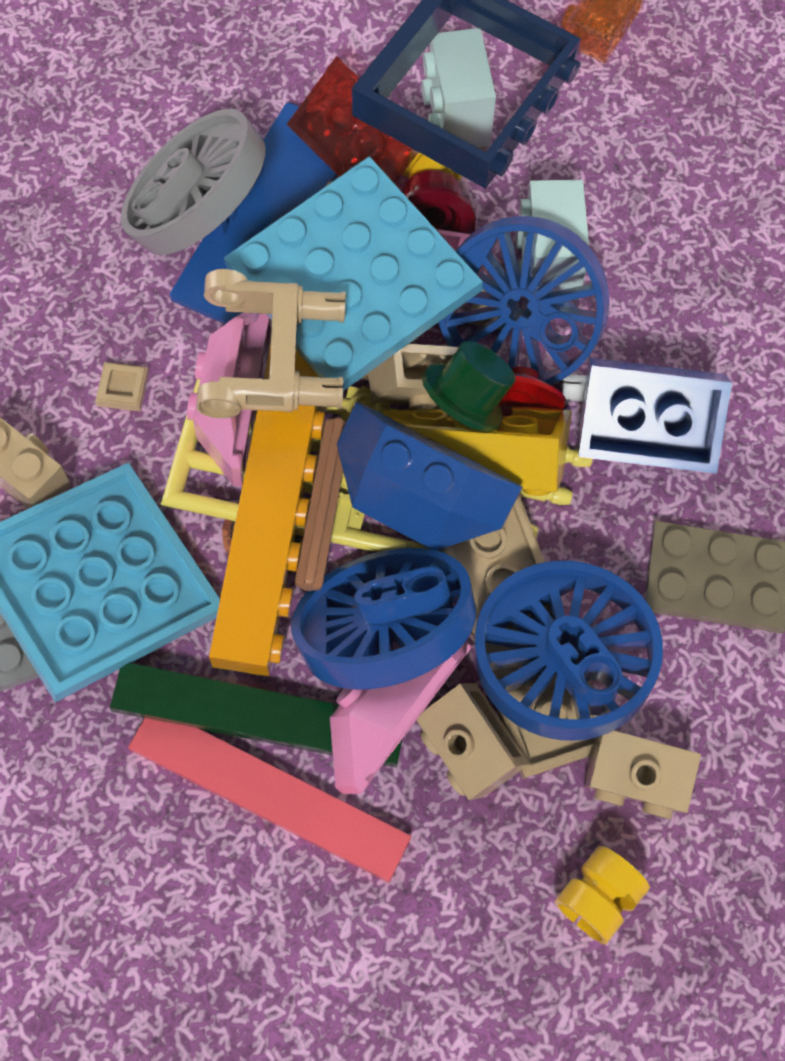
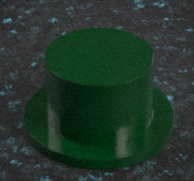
[422,341,516,432]

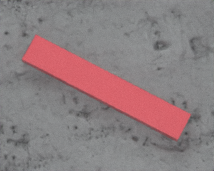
[128,718,412,883]

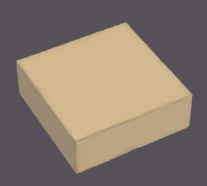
[95,362,149,412]

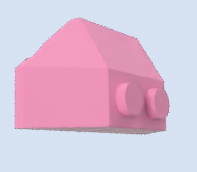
[187,313,272,487]
[330,637,475,794]

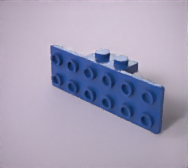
[170,103,359,324]

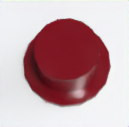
[403,170,476,235]

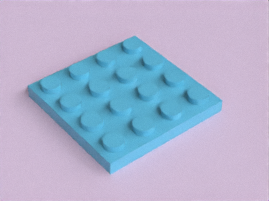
[224,156,483,391]
[0,463,220,703]

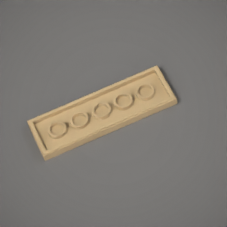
[439,495,603,779]

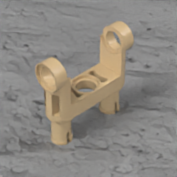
[196,269,346,418]

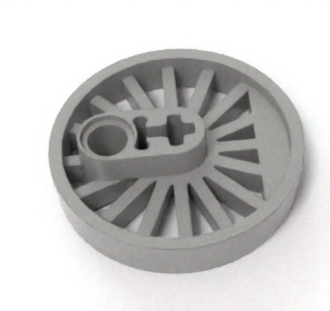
[121,109,266,255]

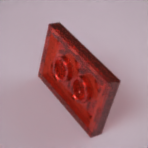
[286,56,419,184]

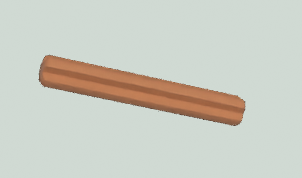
[295,417,346,592]

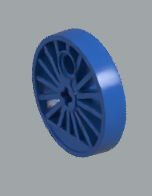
[439,216,610,385]
[291,548,476,690]
[475,561,663,741]

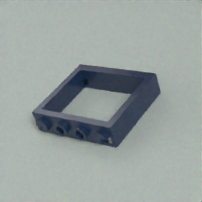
[352,0,581,189]

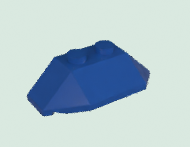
[337,402,523,550]

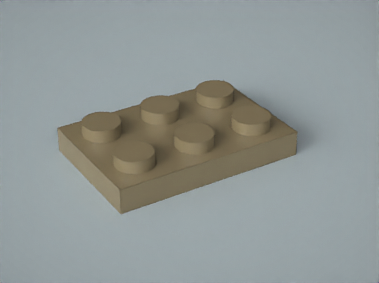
[645,521,785,634]

